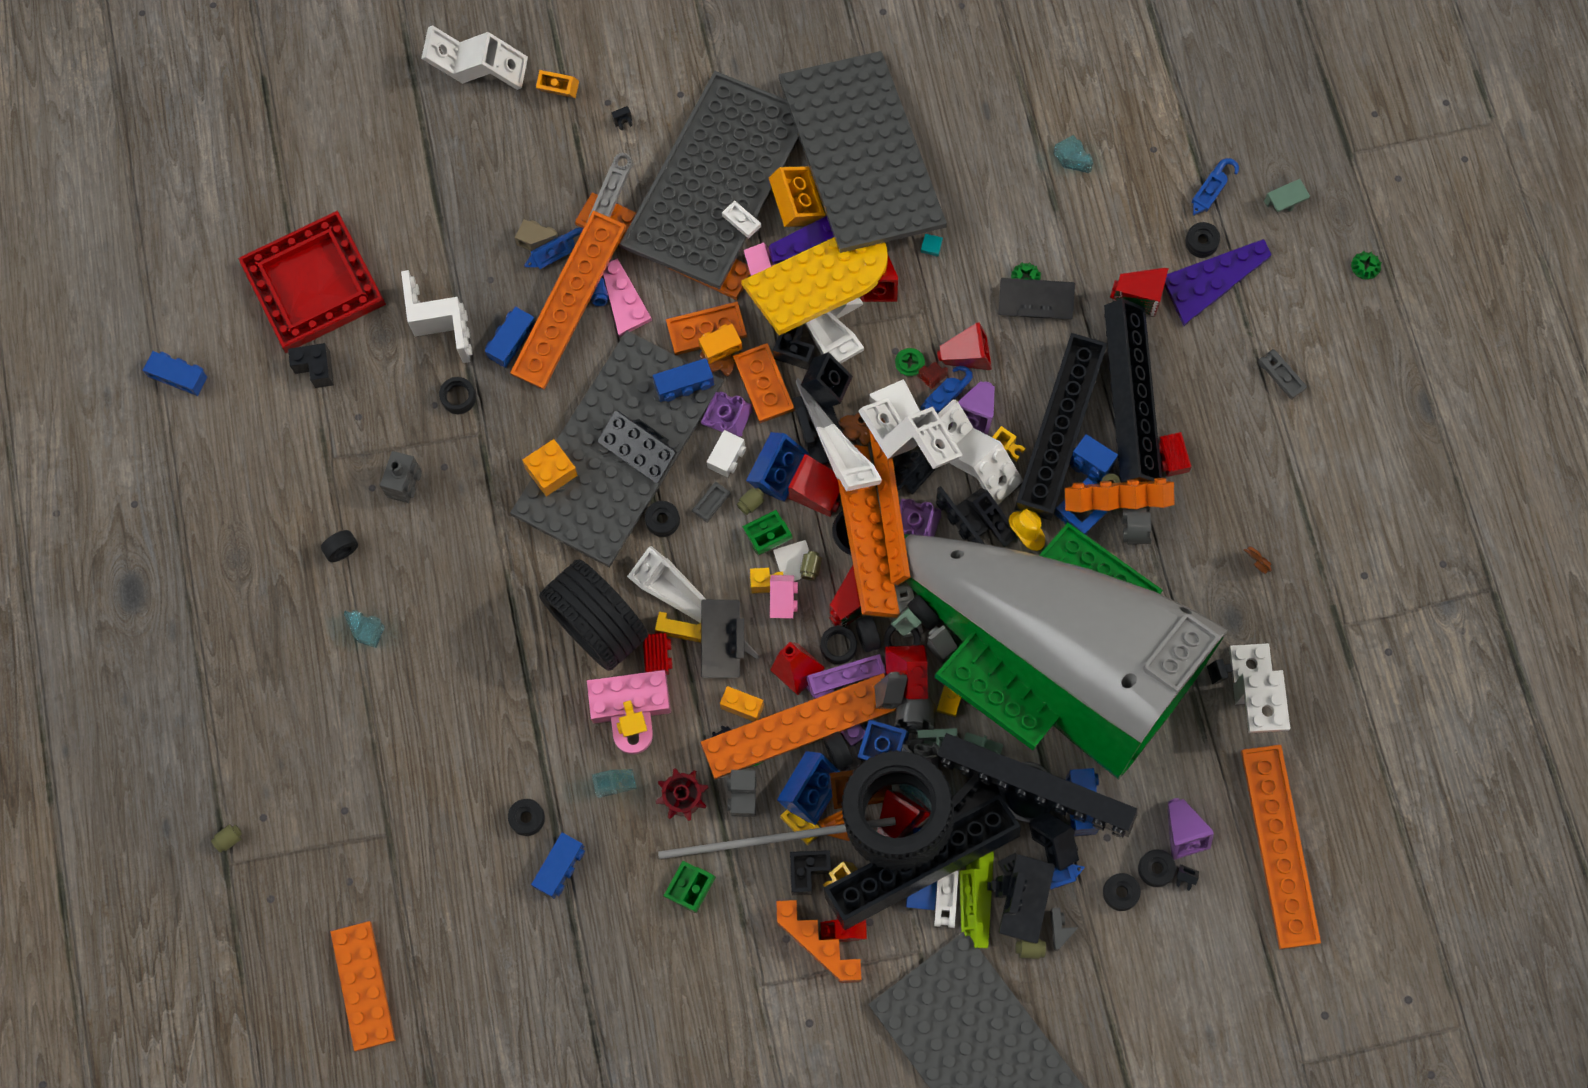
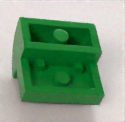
[742,510,793,556]
[663,861,716,913]

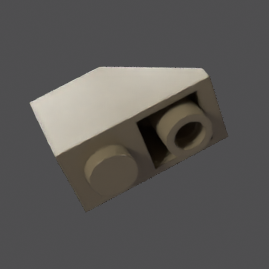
[514,219,558,251]

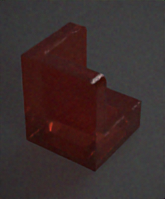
[918,362,948,389]

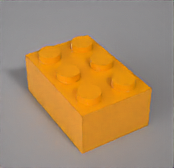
[769,166,825,227]

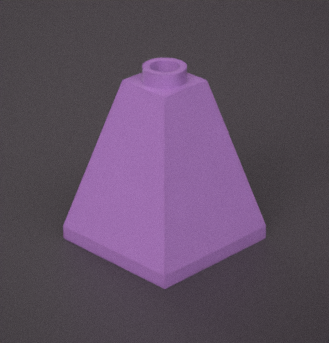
[951,381,995,435]
[1167,798,1214,860]

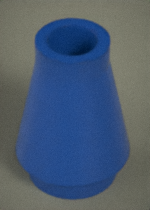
[591,278,609,306]

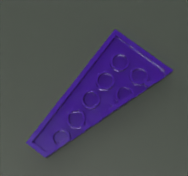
[769,216,834,265]
[1164,239,1272,326]

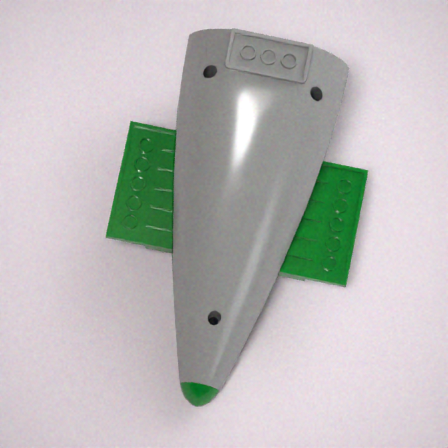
[904,523,1228,780]

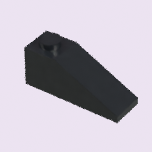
[966,488,1018,547]

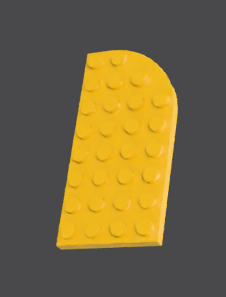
[741,237,888,335]

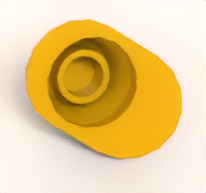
[1009,509,1045,551]

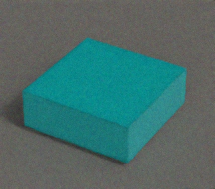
[921,234,943,257]

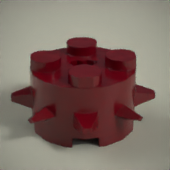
[655,768,709,821]

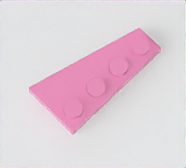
[603,258,652,337]

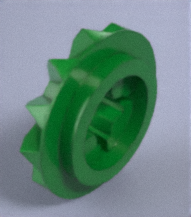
[1351,251,1382,280]
[1011,262,1041,280]
[895,348,925,377]

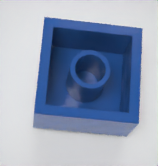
[1070,434,1118,484]
[858,719,910,761]

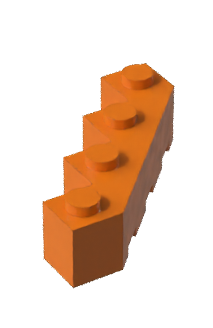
[1065,478,1174,512]
[776,900,862,983]

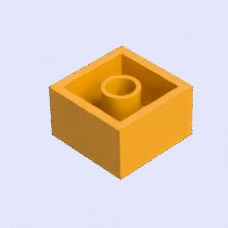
[522,439,578,497]

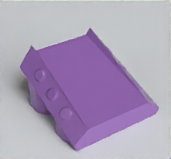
[701,392,753,437]
[900,499,942,537]

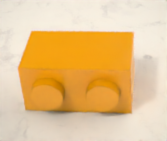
[536,70,579,98]
[698,324,742,364]
[720,686,764,722]

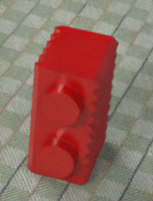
[1158,432,1192,477]
[643,633,673,675]

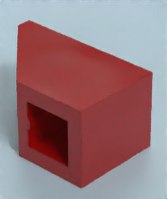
[820,919,867,942]

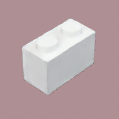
[707,430,746,478]

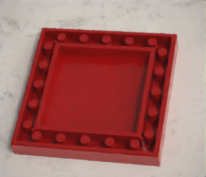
[238,210,386,353]

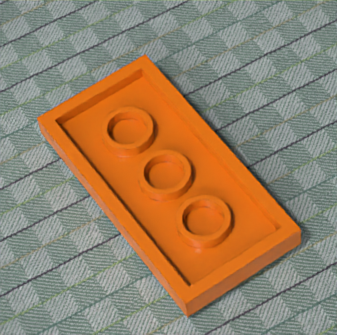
[666,301,747,355]
[733,343,795,423]

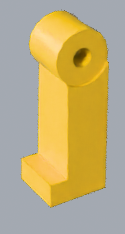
[655,611,701,643]

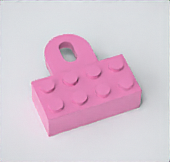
[587,670,671,754]

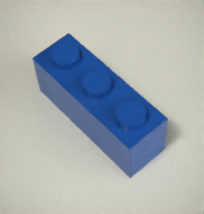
[485,306,536,368]
[143,351,207,396]
[653,358,714,402]
[531,832,585,899]

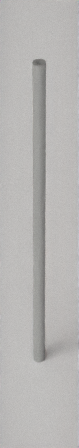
[658,817,896,859]

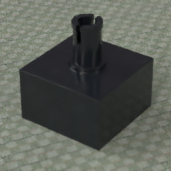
[801,352,853,409]

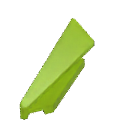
[959,851,994,948]

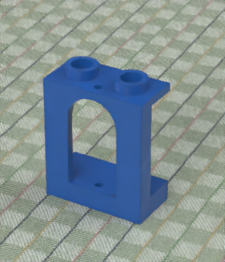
[1054,478,1112,535]

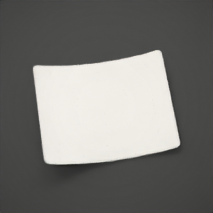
[773,540,809,581]

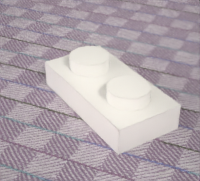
[722,201,761,239]

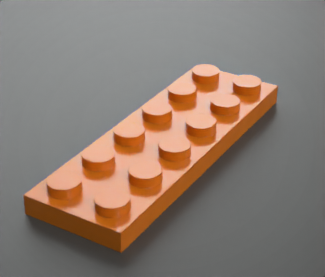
[330,921,396,1052]

